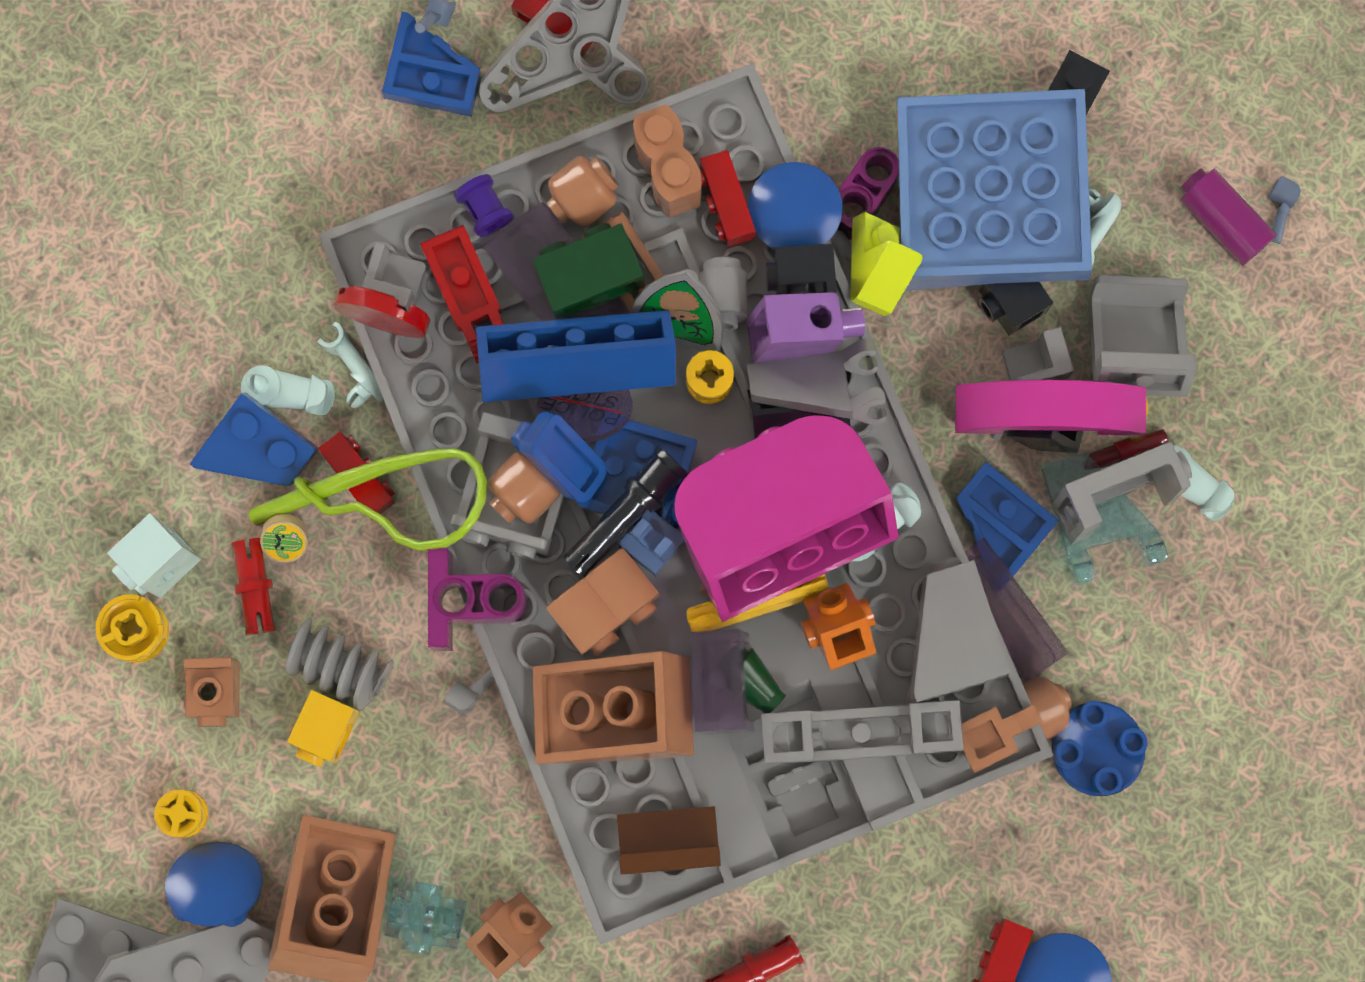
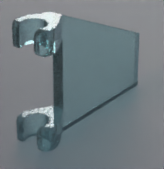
[1041,453,1168,586]

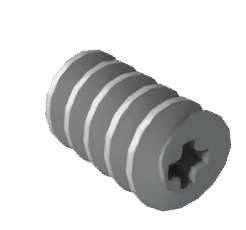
[286,618,394,711]

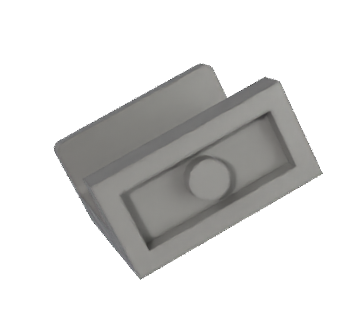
[1088,274,1197,397]
[450,412,565,560]
[1052,442,1192,545]

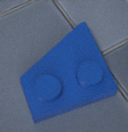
[382,12,482,117]
[190,392,318,486]
[956,462,1059,590]

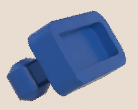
[511,412,606,502]

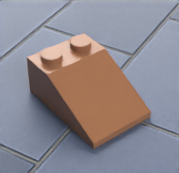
[533,651,694,765]
[267,815,396,982]

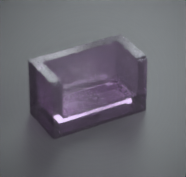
[690,629,754,735]

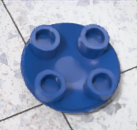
[748,162,842,250]
[1051,701,1148,796]
[165,842,263,927]
[1015,933,1112,982]

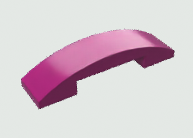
[955,380,1146,436]

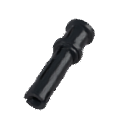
[562,445,689,578]

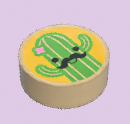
[260,514,309,563]

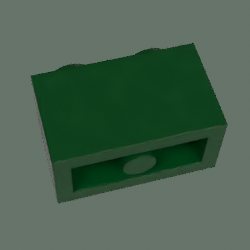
[532,223,645,320]

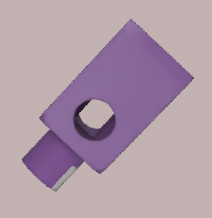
[746,292,865,364]

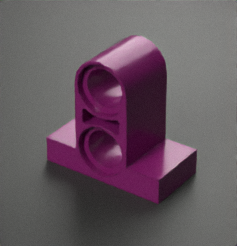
[838,147,899,241]
[428,548,528,651]

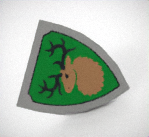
[630,269,723,352]

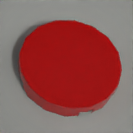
[333,286,431,338]

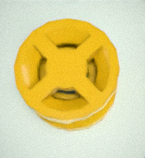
[686,350,734,405]
[154,789,208,838]

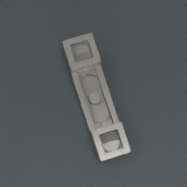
[761,700,964,764]

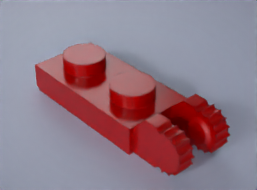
[420,224,504,364]

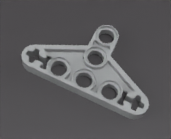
[479,0,648,112]

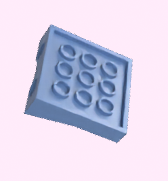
[897,89,1092,291]

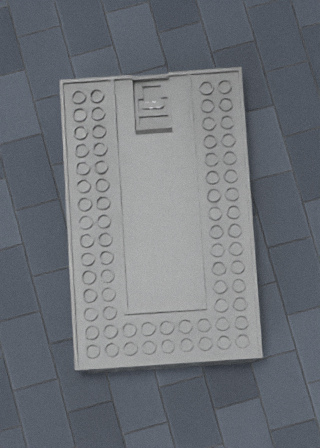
[318,63,1053,945]

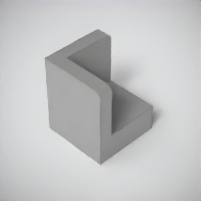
[362,242,427,312]
[1002,327,1074,381]

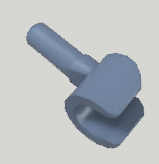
[415,0,457,33]
[1268,176,1301,244]

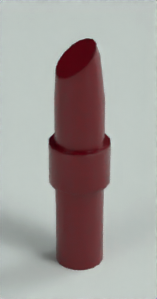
[1083,429,1169,470]

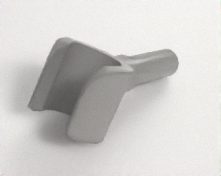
[445,669,495,714]

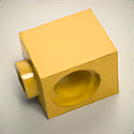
[287,690,360,768]

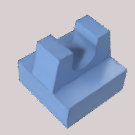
[618,510,685,577]

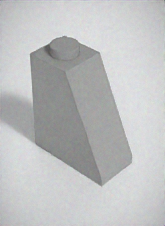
[909,556,1011,703]

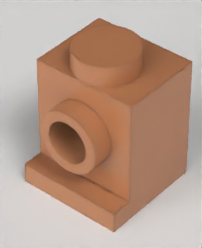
[183,657,240,727]

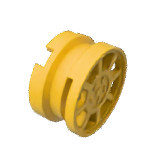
[95,594,169,663]

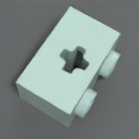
[107,513,201,598]

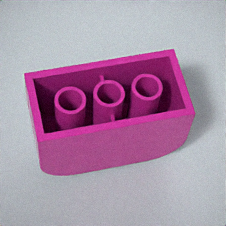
[675,415,899,622]

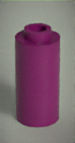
[1180,168,1277,266]

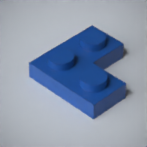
[577,413,698,515]

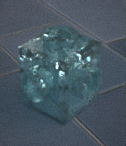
[384,881,467,954]

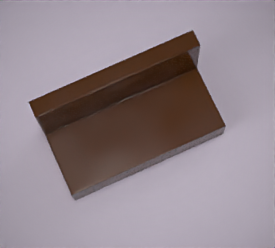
[617,806,721,875]

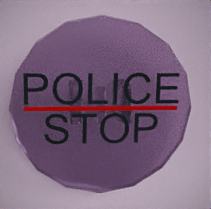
[536,390,633,443]

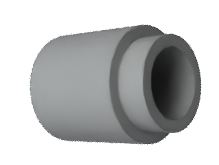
[699,257,748,331]

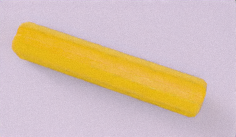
[686,574,829,635]

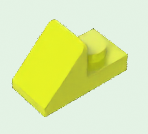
[850,212,923,316]

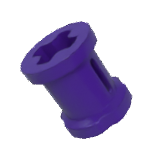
[454,174,514,238]

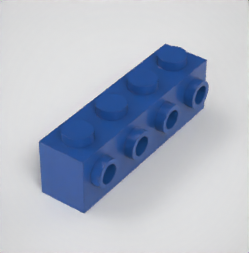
[476,310,676,402]

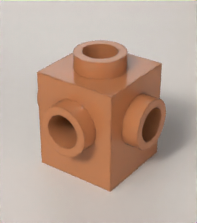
[465,891,553,980]

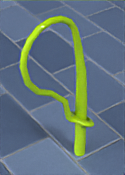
[249,448,487,551]

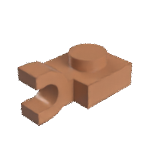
[961,704,1043,773]

